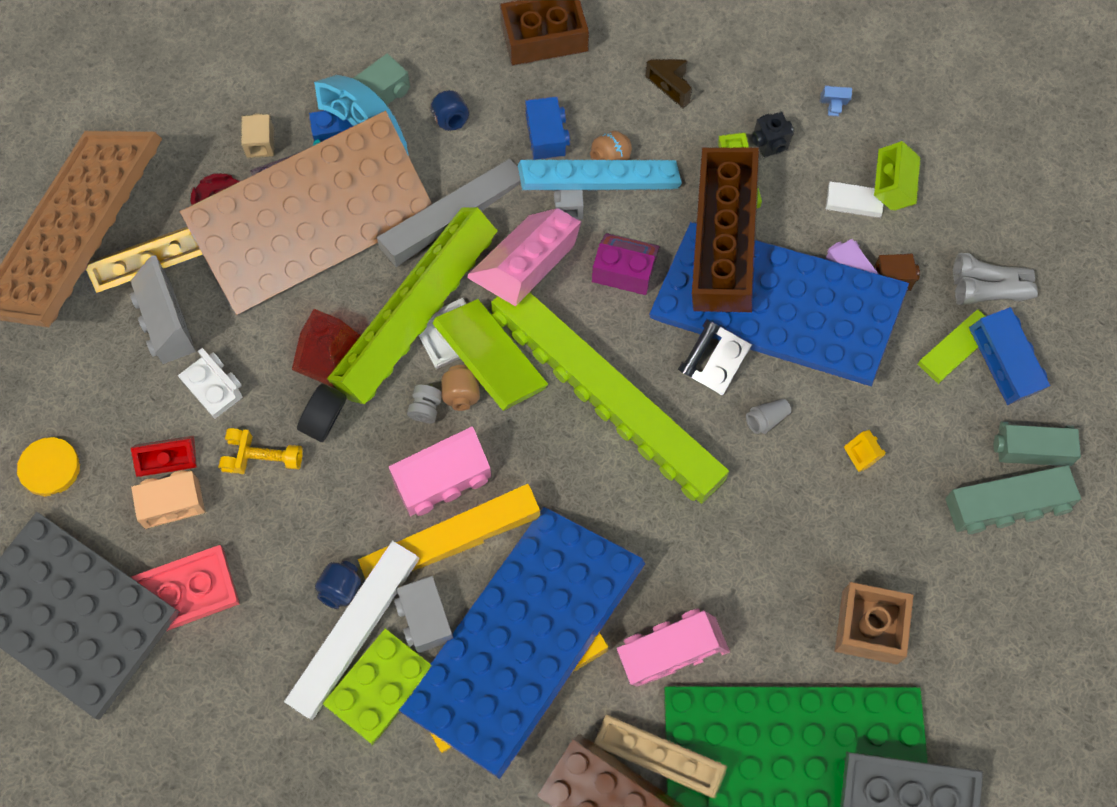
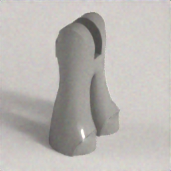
[953,253,1038,305]

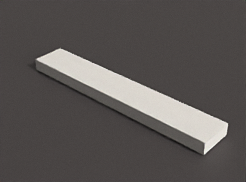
[284,541,420,721]

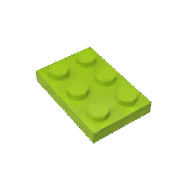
[323,629,432,745]

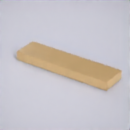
[594,715,727,799]

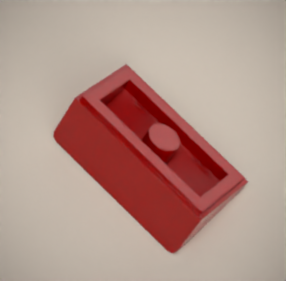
[130,435,197,477]

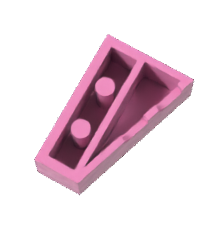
[617,609,730,687]

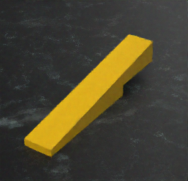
[358,483,540,580]

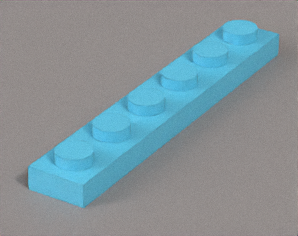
[518,160,682,190]

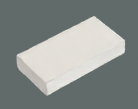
[826,181,883,218]

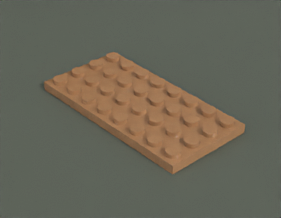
[179,111,432,315]
[0,131,162,328]

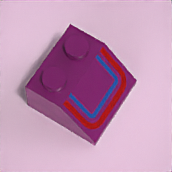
[592,233,660,295]

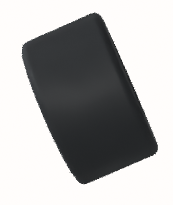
[297,383,346,442]

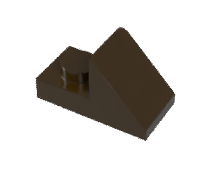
[645,59,692,109]

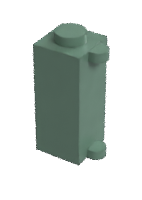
[993,421,1081,466]

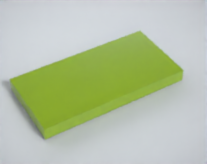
[432,299,548,411]

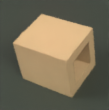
[242,114,274,158]

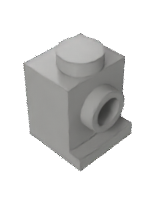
[554,190,584,219]

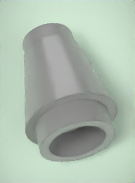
[746,398,791,434]

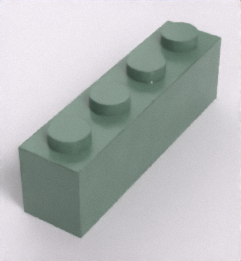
[945,465,1081,534]

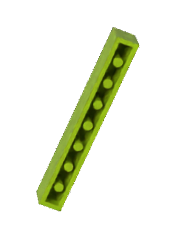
[327,207,498,405]

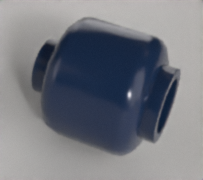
[431,90,469,131]
[315,560,362,609]

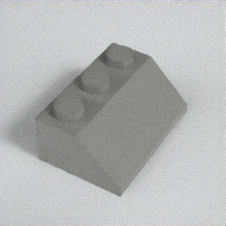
[130,255,196,364]

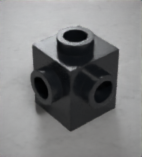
[752,111,794,158]

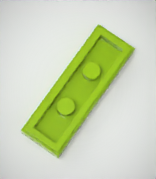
[917,309,986,384]

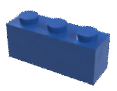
[969,307,1050,405]

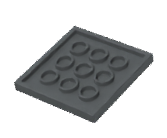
[840,751,983,807]

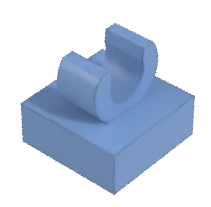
[820,86,852,116]

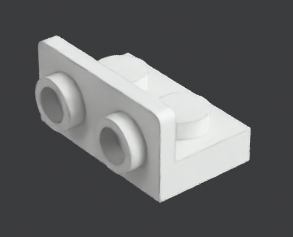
[178,348,243,419]

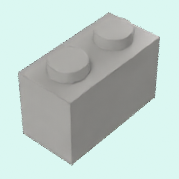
[394,576,453,653]

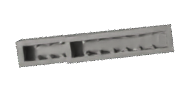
[377,158,521,267]

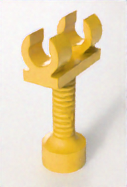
[218,428,303,474]

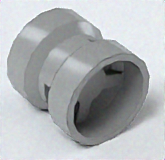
[407,385,442,424]

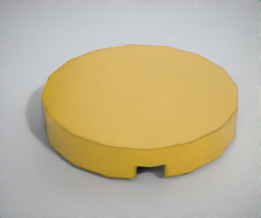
[17,437,80,497]

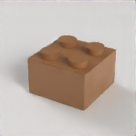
[835,582,913,665]

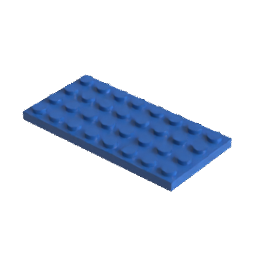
[649,222,909,387]
[399,507,645,779]

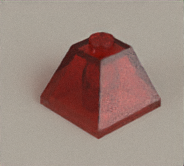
[292,309,361,389]

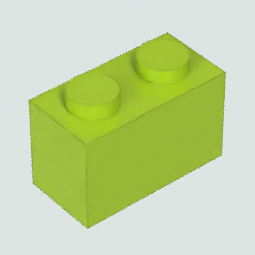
[874,141,920,210]

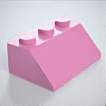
[389,427,491,516]

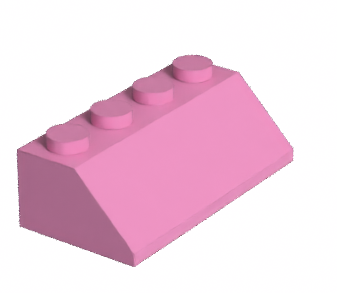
[467,208,581,307]

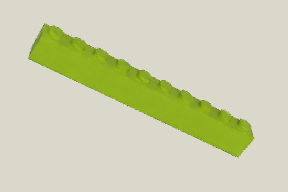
[491,292,729,504]

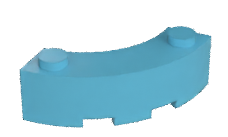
[314,75,409,156]

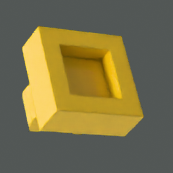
[844,430,886,472]

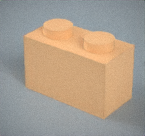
[131,470,205,529]

